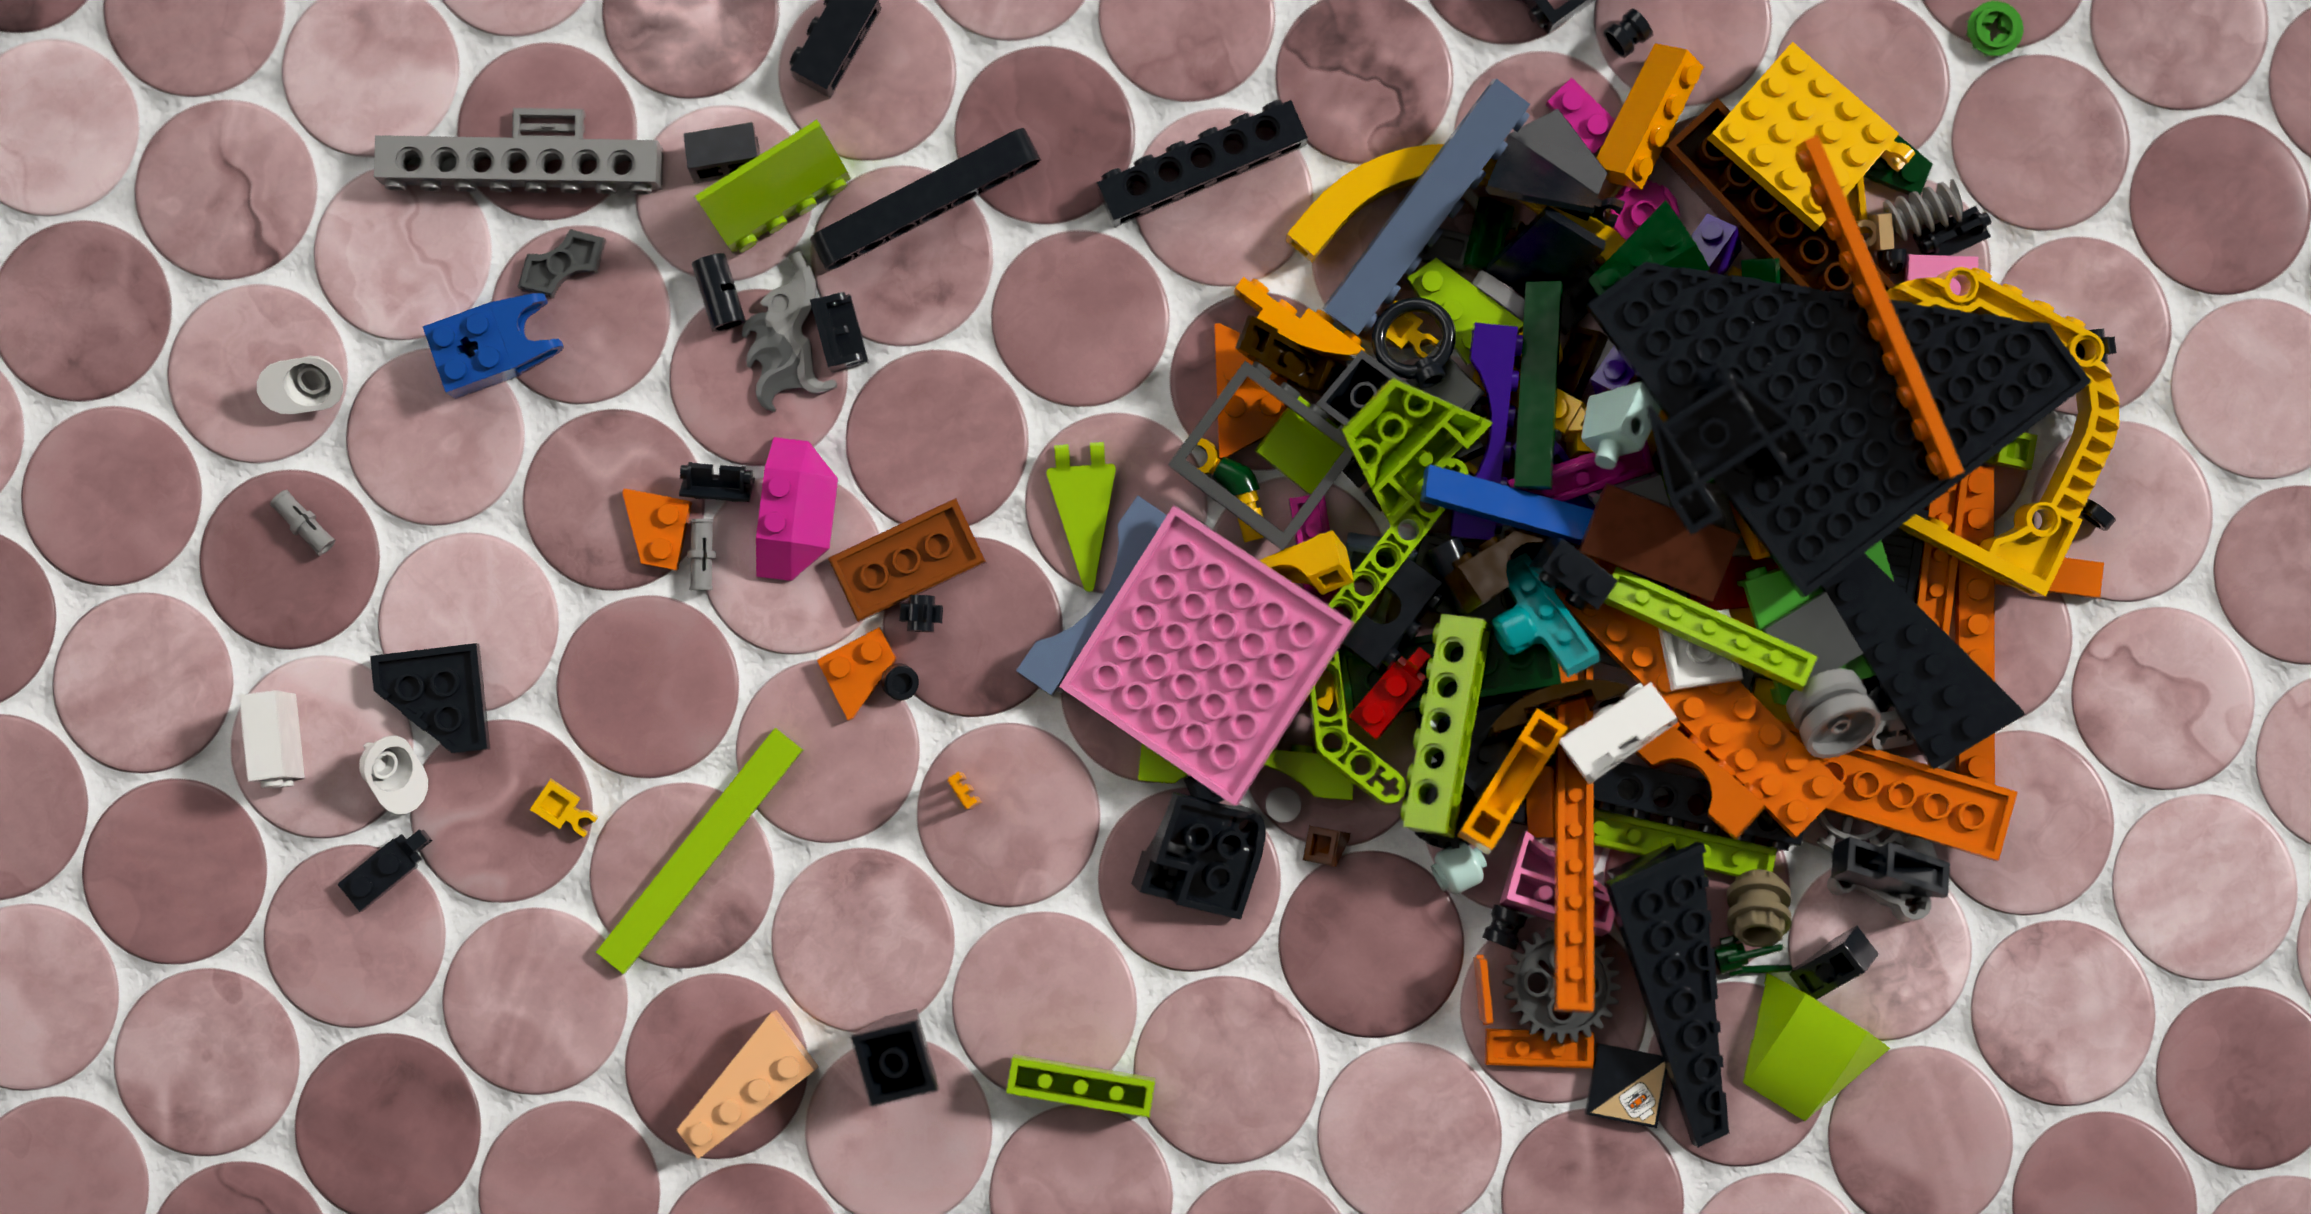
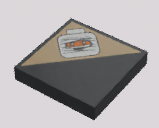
[1585,1043,1667,1128]

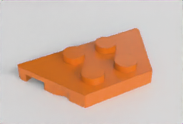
[1214,323,1287,460]

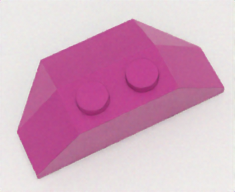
[756,437,838,581]

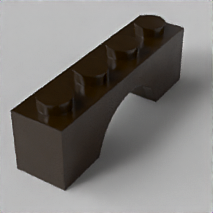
[1444,526,1577,614]

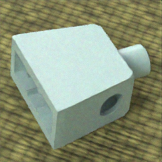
[1581,381,1661,469]

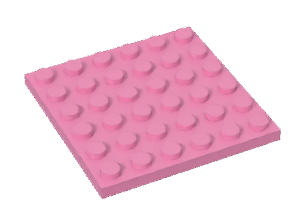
[1059,506,1354,806]

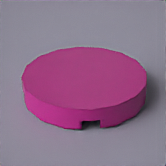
[1609,180,1680,240]

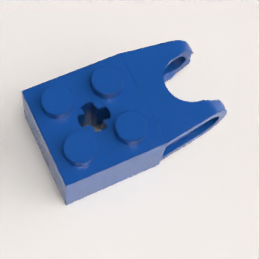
[422,293,564,399]

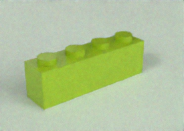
[1006,1054,1155,1117]

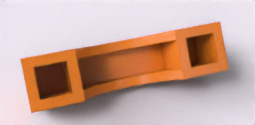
[1635,721,1765,841]

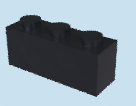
[789,0,882,98]

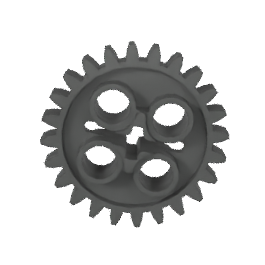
[1503,927,1621,1044]

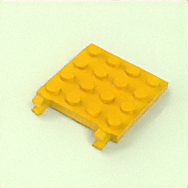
[1707,42,1916,232]

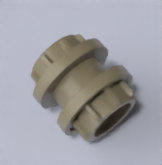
[1727,870,1792,947]

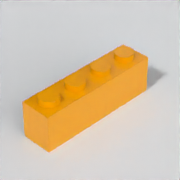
[1596,43,1704,190]

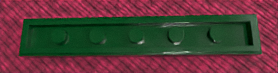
[1514,281,1563,490]

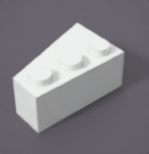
[1559,683,1678,785]

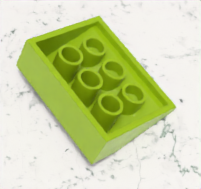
[695,120,851,253]

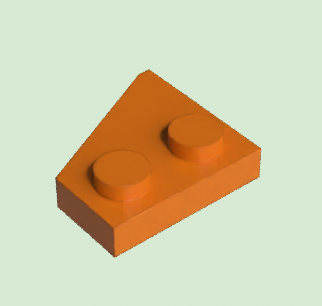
[622,488,692,571]
[817,627,897,721]

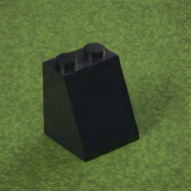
[851,1009,939,1107]

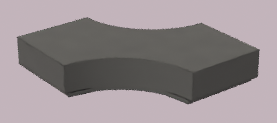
[518,229,606,298]

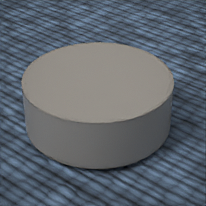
[1265,787,1301,823]

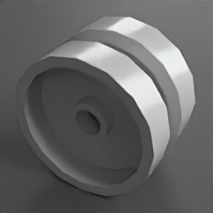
[1786,668,1881,759]

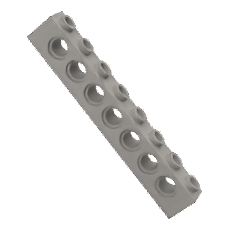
[374,135,663,195]

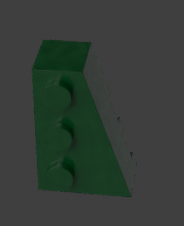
[1588,200,1710,296]

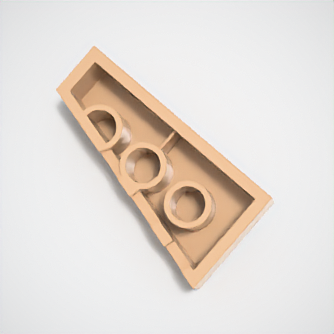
[677,1010,819,1159]

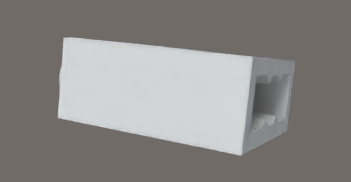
[239,690,305,788]

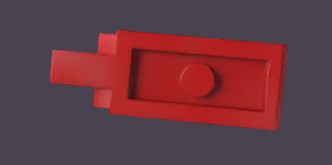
[1349,647,1431,740]

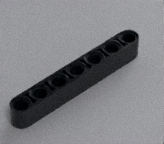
[810,128,1041,271]

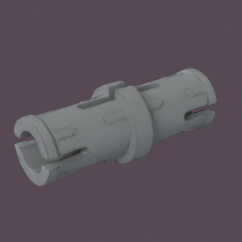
[270,490,336,556]
[687,519,716,590]

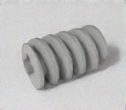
[1883,178,1963,241]

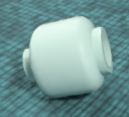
[1431,841,1487,894]

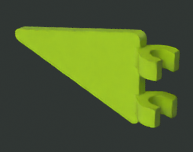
[1046,442,1116,592]

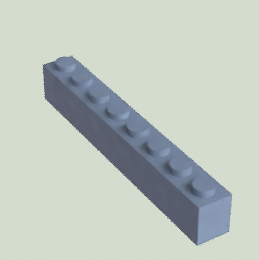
[1322,78,1531,335]

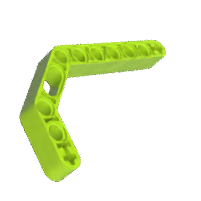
[1308,458,1468,806]

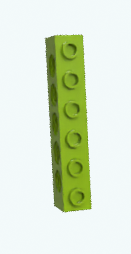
[1400,614,1492,838]

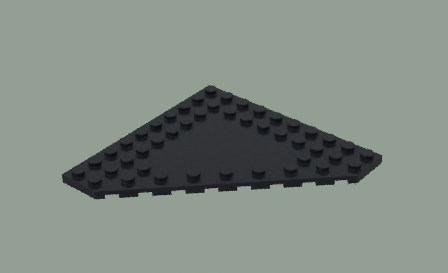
[1585,262,2092,598]

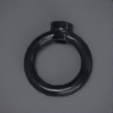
[1372,297,1456,388]

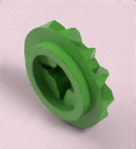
[1966,1,2024,57]

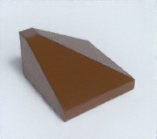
[1303,825,1351,867]

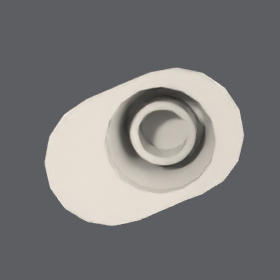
[257,355,343,414]
[359,735,428,814]

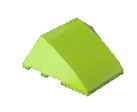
[1341,378,1493,526]
[1742,973,1890,1121]

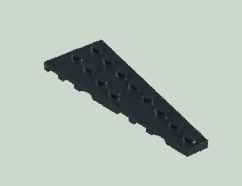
[1821,553,2026,770]
[1604,842,1729,1148]

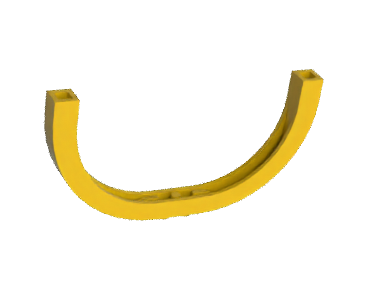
[1285,144,1659,457]

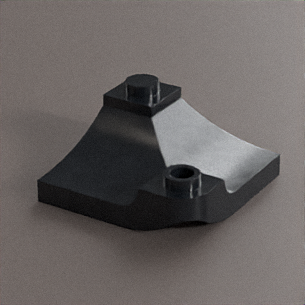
[1131,791,1266,920]

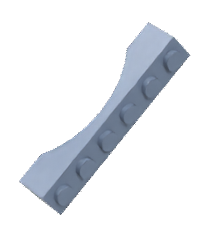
[1016,495,1167,696]

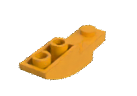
[1234,277,1365,361]

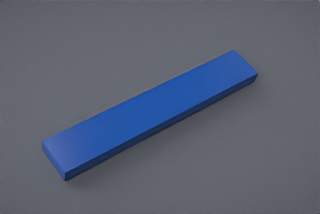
[1421,464,1594,545]

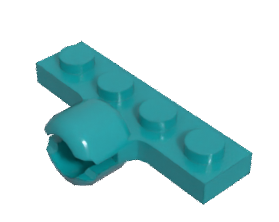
[1492,553,1600,677]

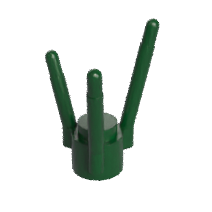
[1713,934,1793,977]

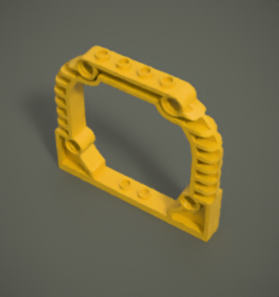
[1886,267,2120,597]

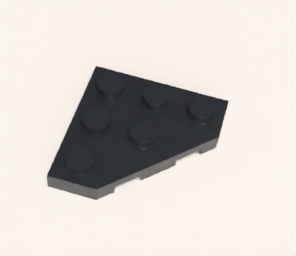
[370,643,490,754]

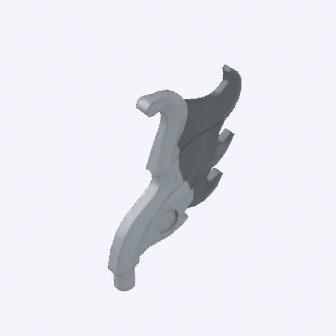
[742,251,837,412]

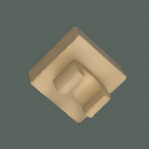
[1856,213,1895,250]

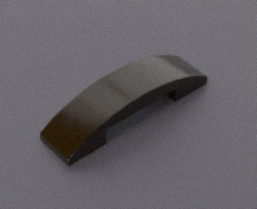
[1235,315,1347,396]
[1487,679,1629,741]

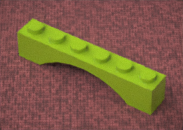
[1138,743,1356,801]

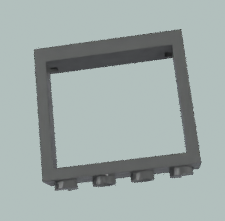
[1168,361,1354,550]

